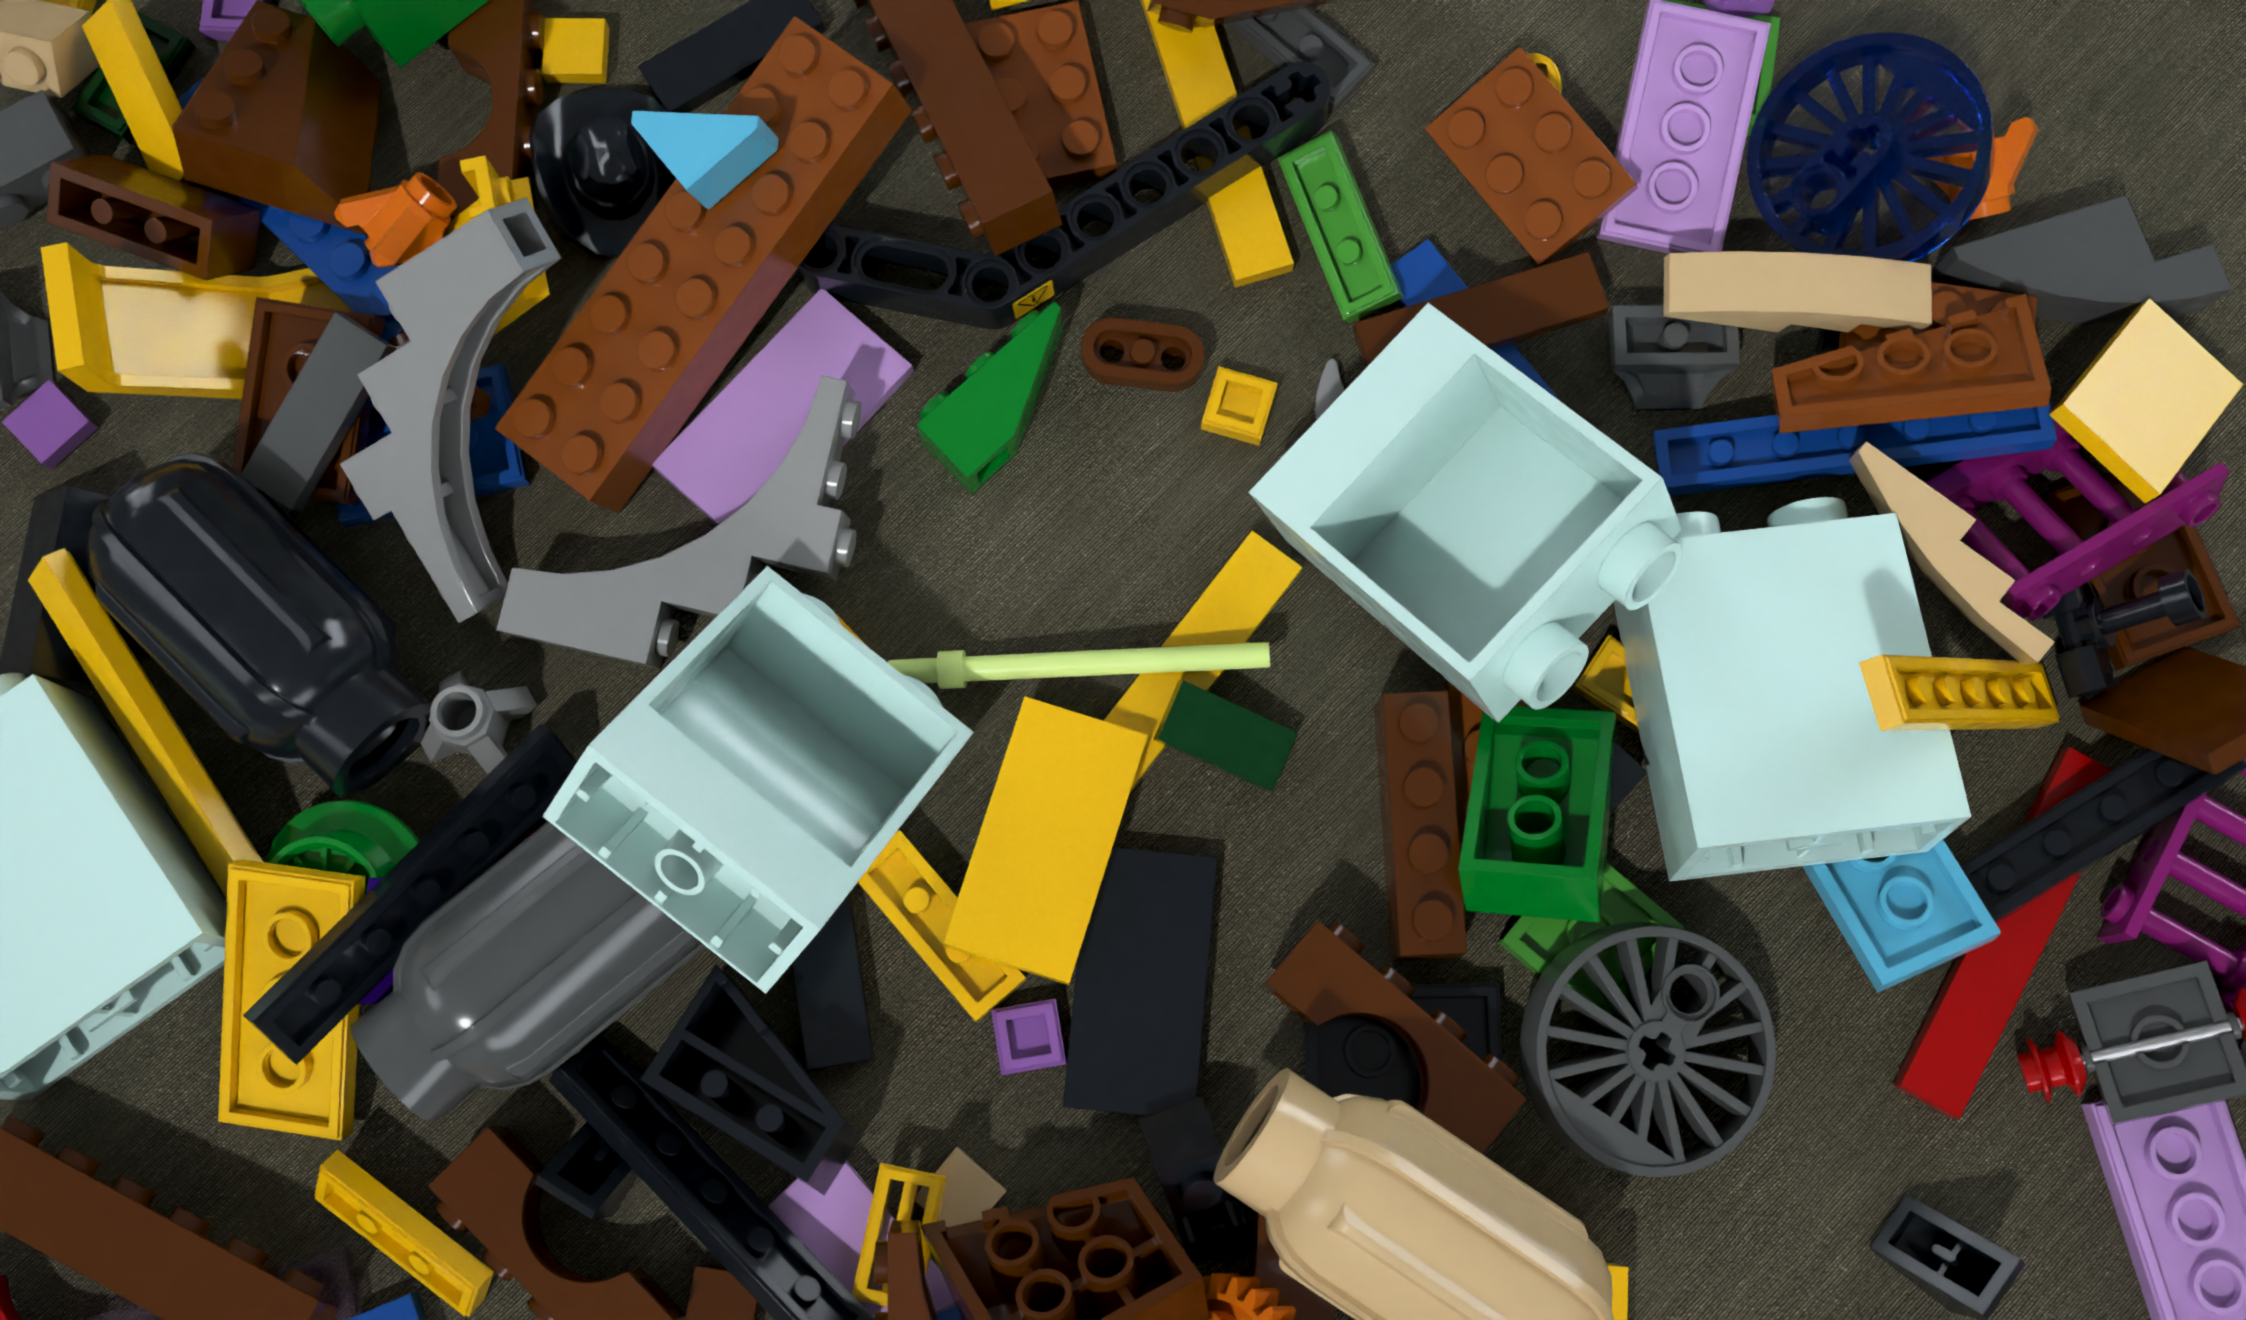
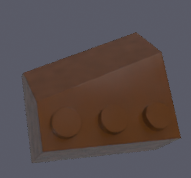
[172,0,382,235]
[920,1177,1210,1320]

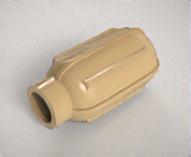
[1213,1068,1614,1320]

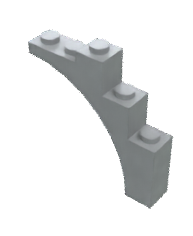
[340,197,561,623]
[496,375,861,670]

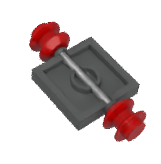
[2016,960,2246,1126]

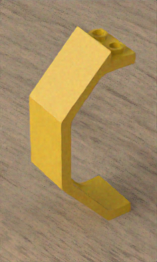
[41,155,550,399]

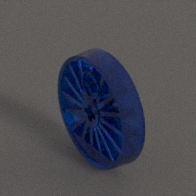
[1747,32,1996,262]

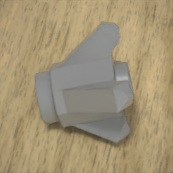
[420,671,537,775]

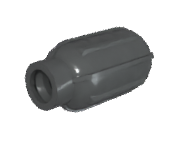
[351,821,706,1124]

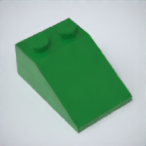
[1458,706,1616,922]

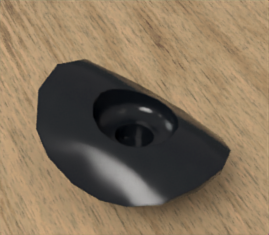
[529,88,676,258]

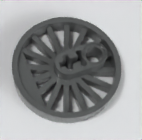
[1520,922,1776,1177]

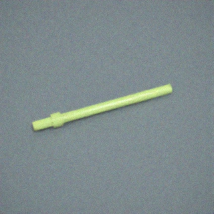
[888,642,1270,689]

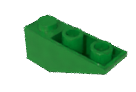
[916,301,1062,495]

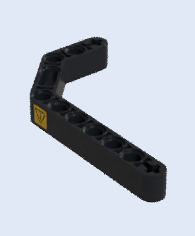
[796,62,1330,329]

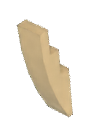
[1663,251,1932,332]
[1849,441,2055,665]

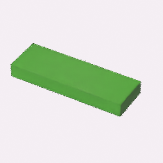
[1277,130,1404,324]

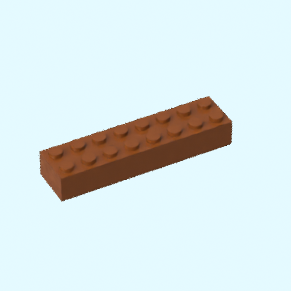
[494,16,912,514]

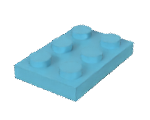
[1802,840,2001,993]

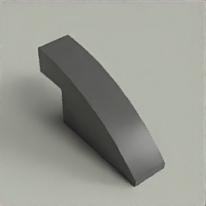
[1932,195,2232,325]

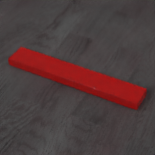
[1893,747,2111,1119]

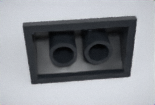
[0,485,137,691]

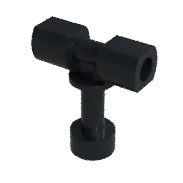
[2042,569,2207,698]

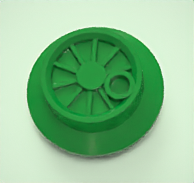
[265,800,420,895]

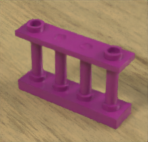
[1924,408,2229,621]
[2097,758,2246,1012]

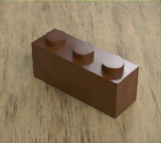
[46,154,260,280]

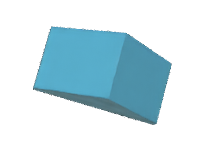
[631,111,779,210]

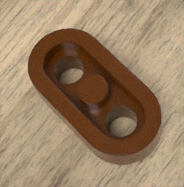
[1081,317,1205,392]

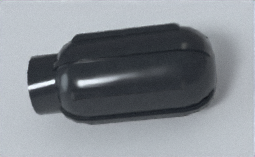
[87,453,431,795]

